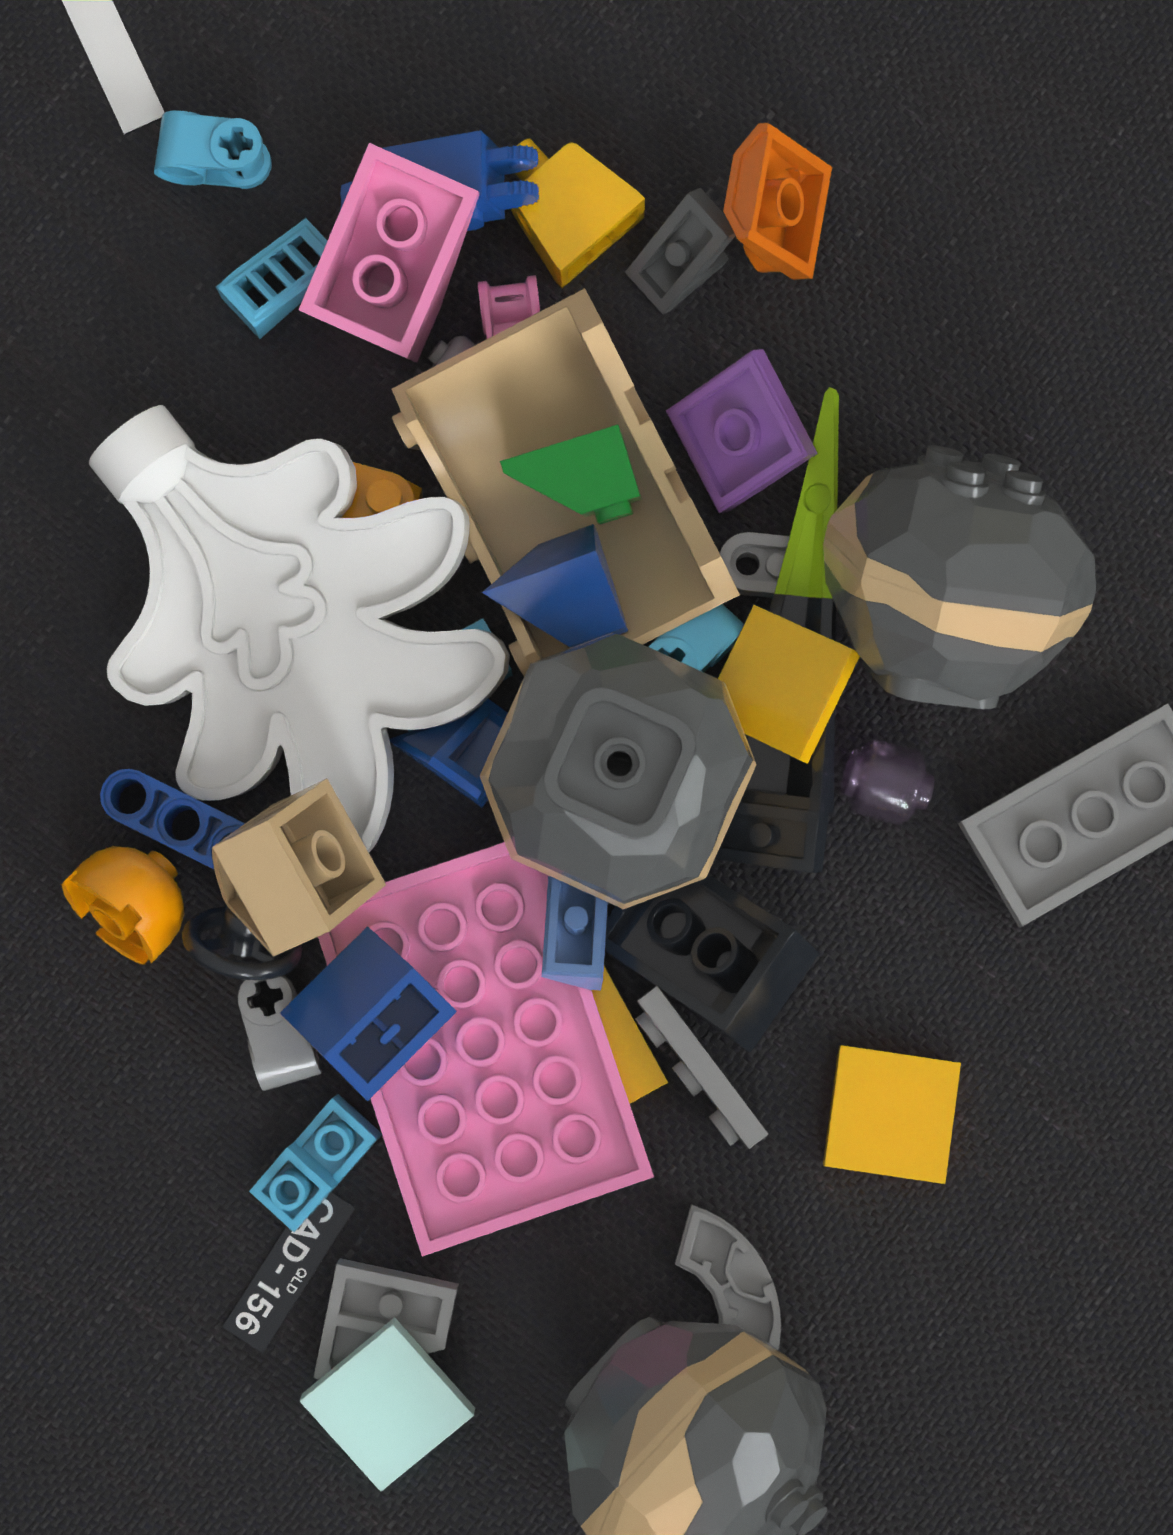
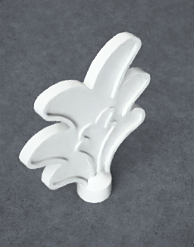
[89,405,510,852]

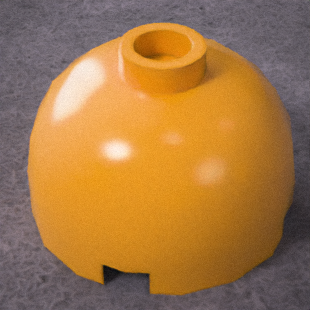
[61,846,184,965]

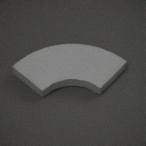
[675,1204,781,1350]

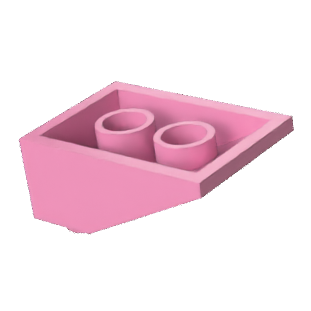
[299,143,480,363]

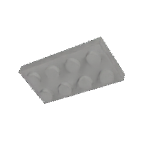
[958,703,1173,928]

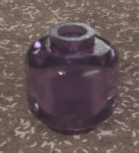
[841,739,935,825]

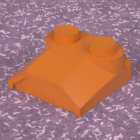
[723,123,832,280]

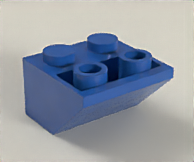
[280,926,457,1101]

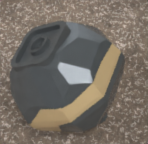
[823,445,1096,709]
[480,633,757,909]
[564,1317,827,1535]

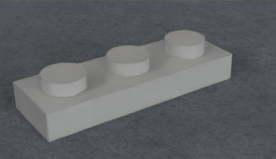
[635,986,769,1149]

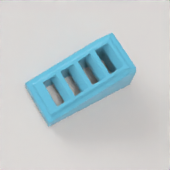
[216,218,327,339]

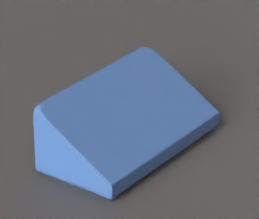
[542,876,608,991]

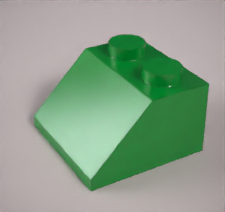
[500,425,642,525]

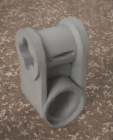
[238,975,322,1091]

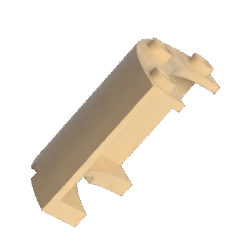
[392,288,740,677]

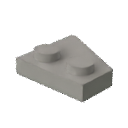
[313,1258,459,1379]

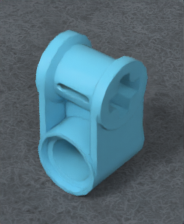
[154,110,272,189]
[649,604,744,672]

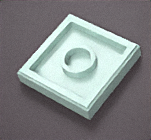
[300,1317,475,1492]

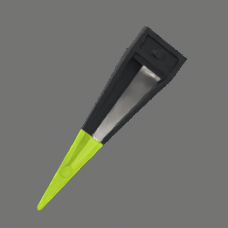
[715,387,839,873]

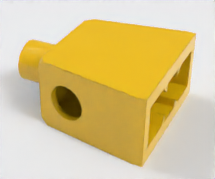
[511,138,645,288]

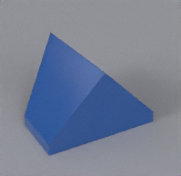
[482,524,628,648]
[389,699,508,808]

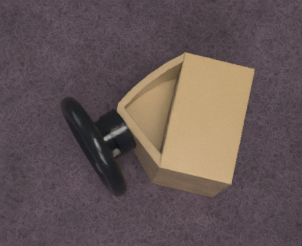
[182,778,386,980]

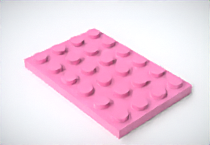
[318,842,654,1256]

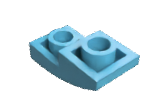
[249,1094,382,1232]

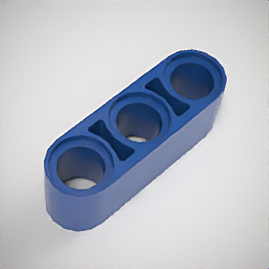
[100,769,245,870]

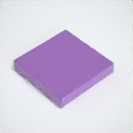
[666,349,818,513]

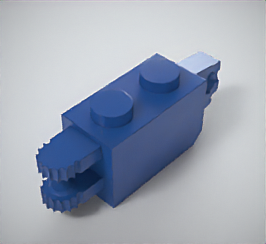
[340,130,539,231]

